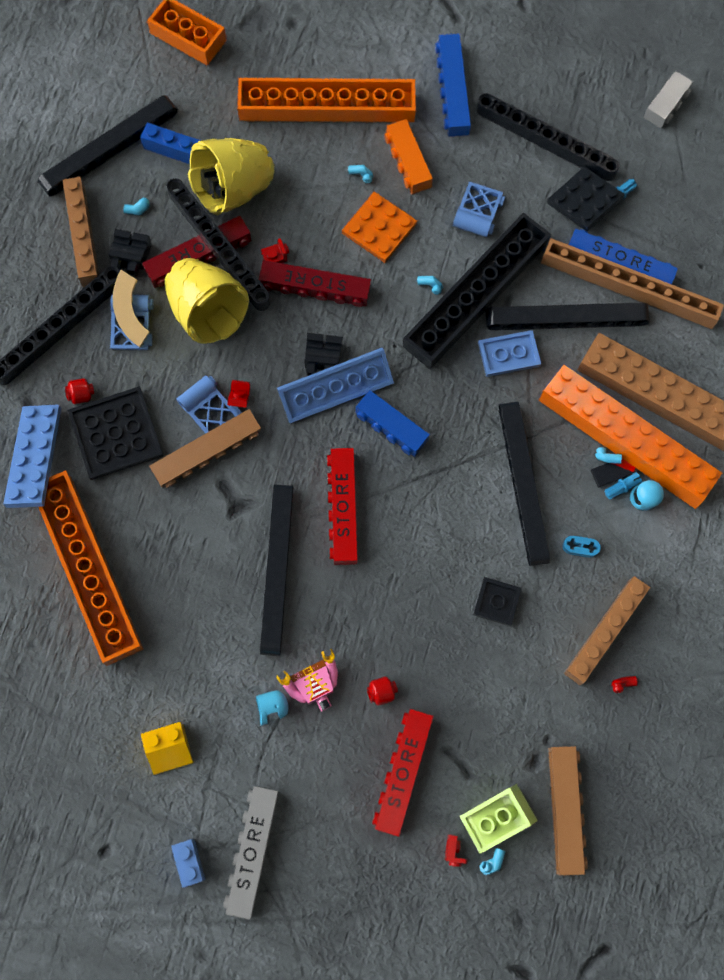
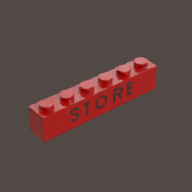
[327,448,357,565]
[372,709,433,837]

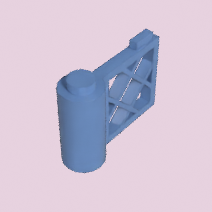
[453,182,505,237]
[110,295,154,350]
[176,375,242,434]

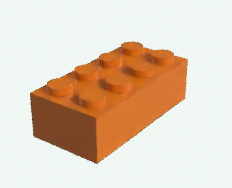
[147,0,227,66]

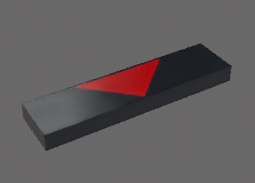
[591,458,641,488]

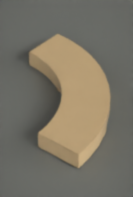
[113,270,150,348]

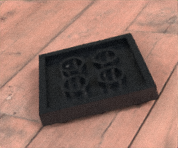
[547,167,624,232]

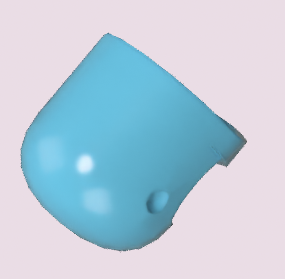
[630,480,664,511]
[256,690,289,726]

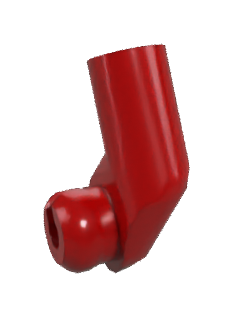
[611,676,637,693]

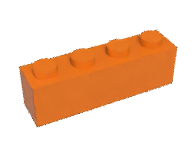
[384,119,433,194]

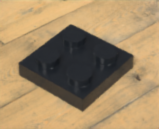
[473,577,522,626]

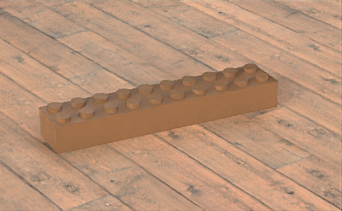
[577,333,724,451]

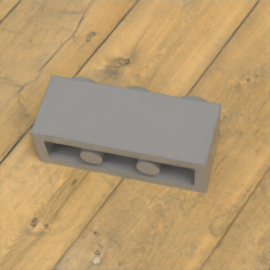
[644,71,693,128]

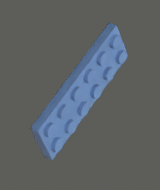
[277,348,394,423]
[3,405,61,508]

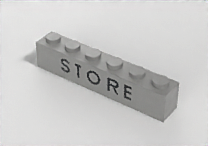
[223,786,279,919]

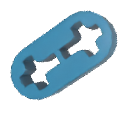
[562,536,600,558]

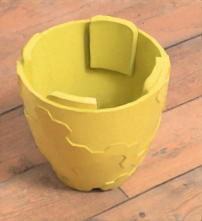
[188,138,275,215]
[165,258,249,344]

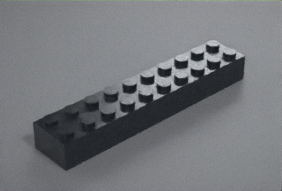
[402,212,551,369]

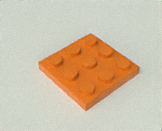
[342,192,417,263]

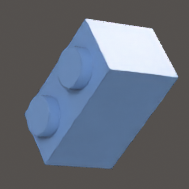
[171,839,205,888]

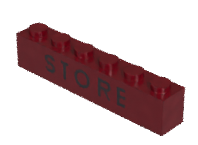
[142,216,252,288]
[258,260,371,307]

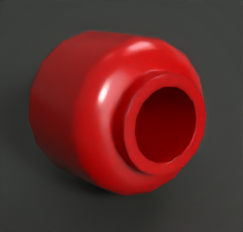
[65,378,94,405]
[367,676,398,706]

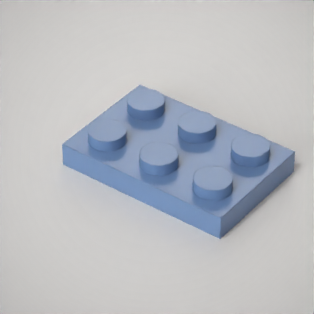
[478,330,541,377]

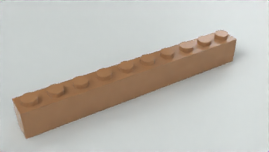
[541,238,724,329]

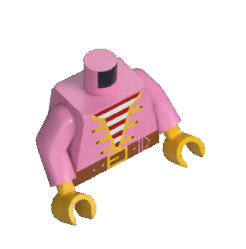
[276,649,338,711]

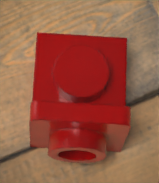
[261,238,289,263]
[227,380,250,408]
[445,835,467,867]

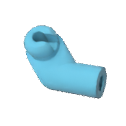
[348,165,373,183]
[124,198,150,215]
[417,276,443,294]
[595,447,622,464]
[480,848,505,875]

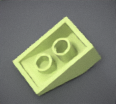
[460,784,538,854]

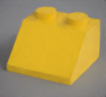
[141,722,193,775]

